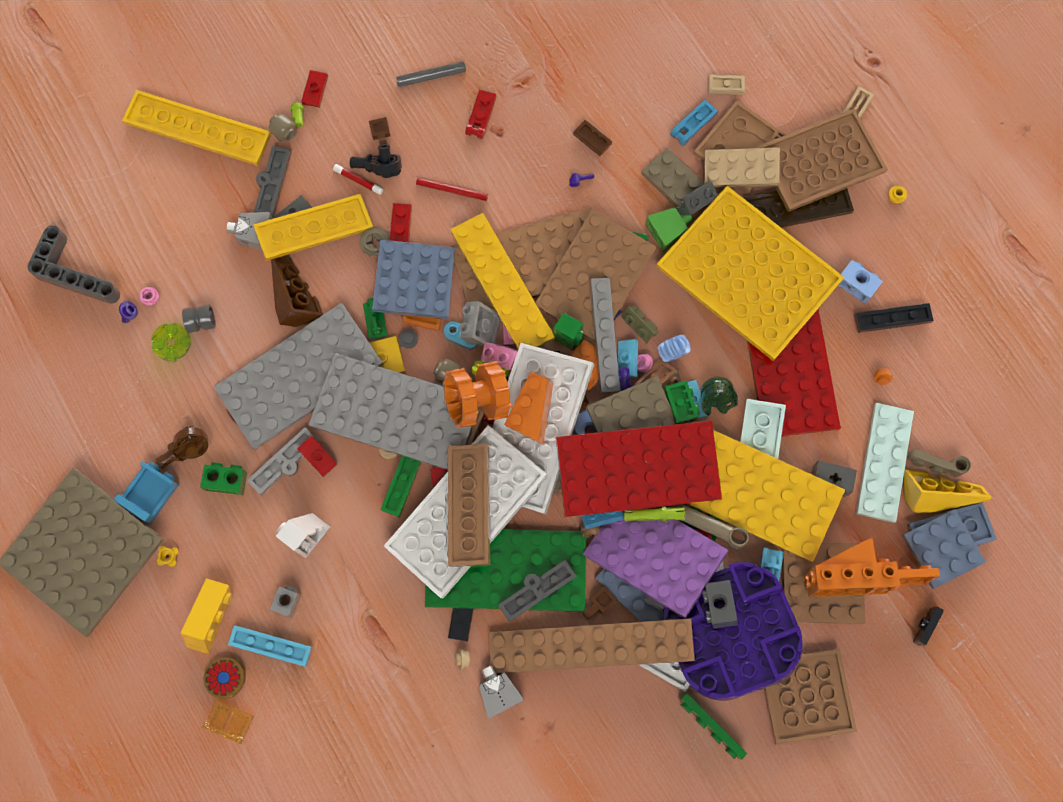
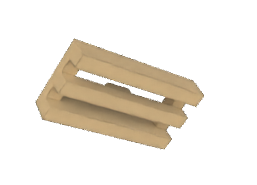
[843,86,874,118]

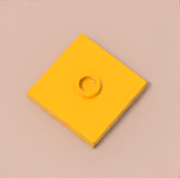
[369,336,406,374]

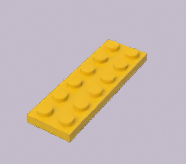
[253,194,373,261]

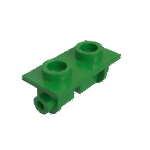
[363,298,387,339]

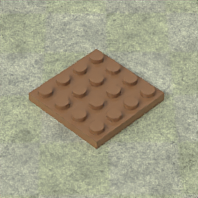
[782,542,865,624]
[764,649,857,744]

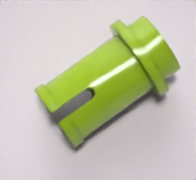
[290,103,304,127]

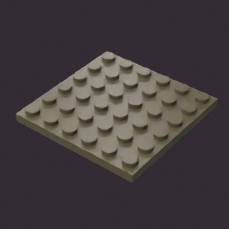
[0,468,164,637]

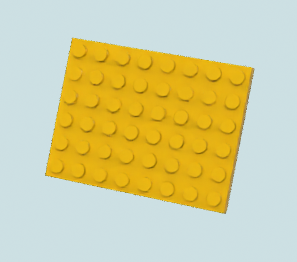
[656,186,845,361]

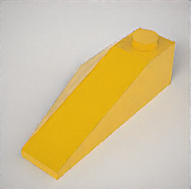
[904,470,992,513]

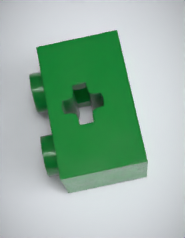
[553,312,584,350]

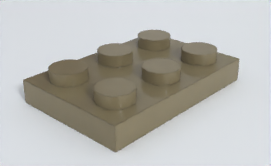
[641,148,704,207]

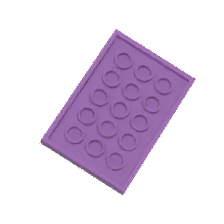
[583,507,728,619]

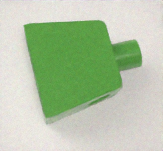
[645,208,693,252]

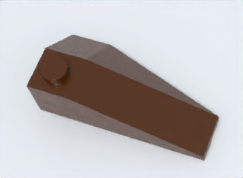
[271,255,323,327]

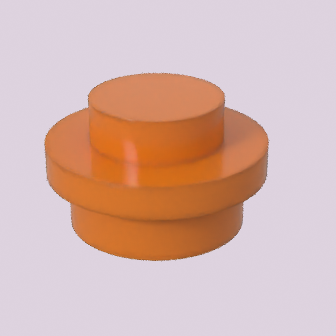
[873,368,893,385]

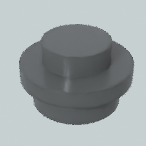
[399,330,418,349]

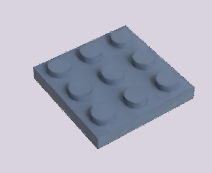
[902,509,986,589]

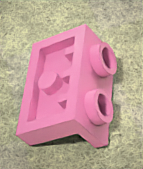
[481,342,518,370]

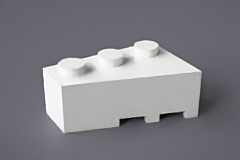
[276,513,330,558]

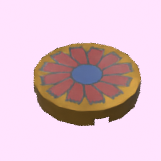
[203,657,246,699]

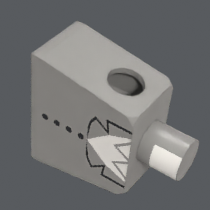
[227,212,273,251]
[479,665,523,718]

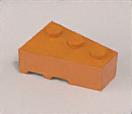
[504,372,553,445]

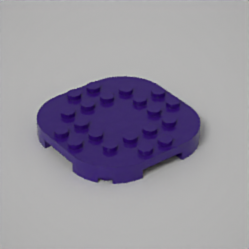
[664,562,803,701]

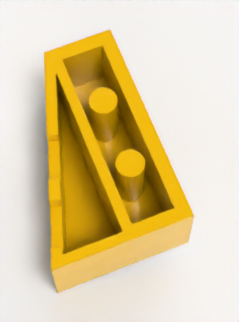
[181,578,232,654]

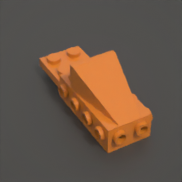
[804,538,940,598]

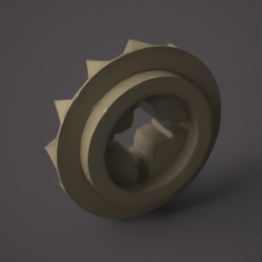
[360,228,389,257]

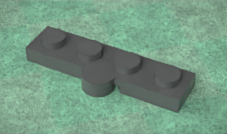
[254,146,291,218]
[498,560,577,622]

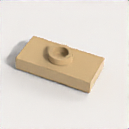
[708,75,745,95]

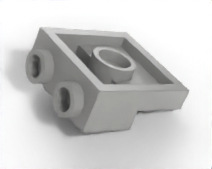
[459,301,500,347]

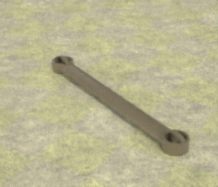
[654,504,749,549]

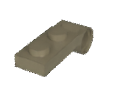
[906,449,971,477]

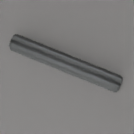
[396,61,466,87]

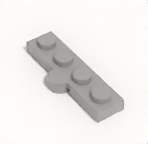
[247,427,319,496]

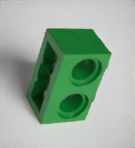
[200,462,247,496]

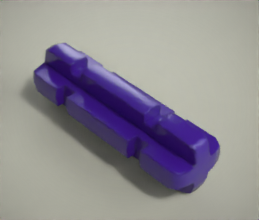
[618,367,632,391]

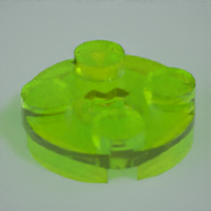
[151,323,192,362]

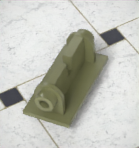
[621,305,659,344]

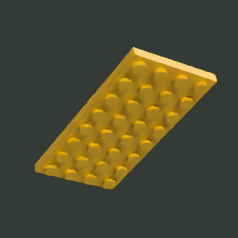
[686,430,845,562]

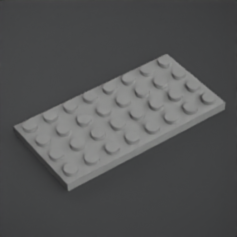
[214,303,384,450]
[309,353,479,470]

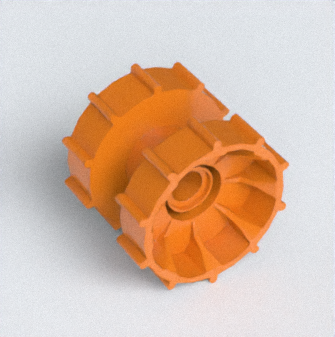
[443,361,511,428]

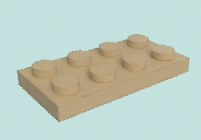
[704,148,780,187]

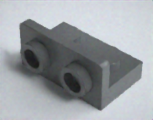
[676,182,718,215]

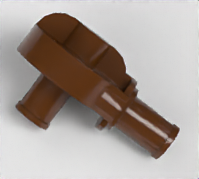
[155,426,208,469]

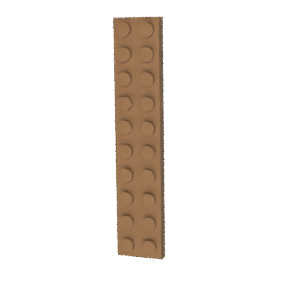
[489,619,695,673]

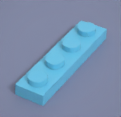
[228,625,312,667]

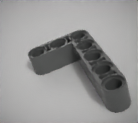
[28,225,120,304]

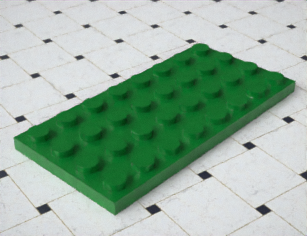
[425,529,586,612]

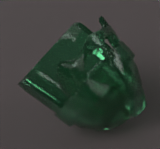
[700,376,738,416]

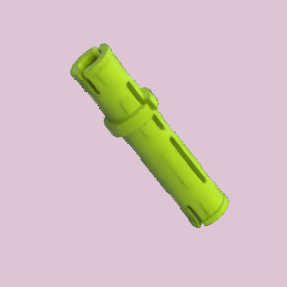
[624,506,685,522]

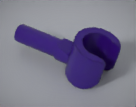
[569,173,594,187]

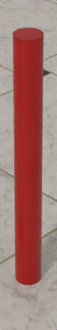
[416,178,488,201]

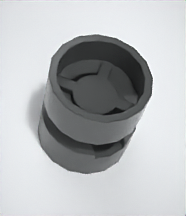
[182,304,216,333]

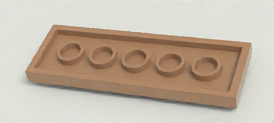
[448,444,490,567]

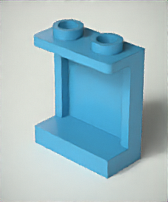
[114,461,179,524]

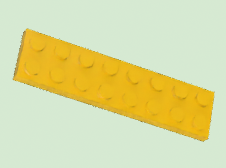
[122,90,271,166]
[450,213,555,350]

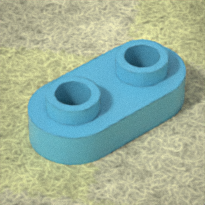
[444,322,479,350]

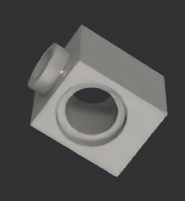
[270,585,301,618]

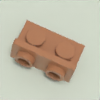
[635,359,681,390]

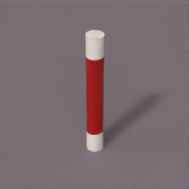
[333,164,384,195]

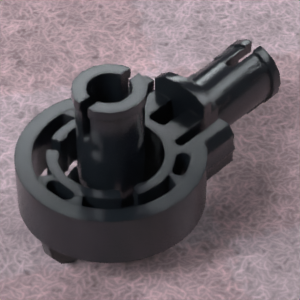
[350,144,402,178]

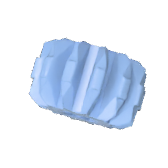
[657,335,691,363]

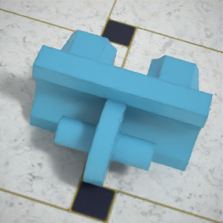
[760,548,784,581]

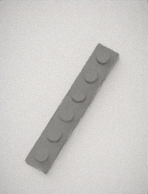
[589,278,620,393]

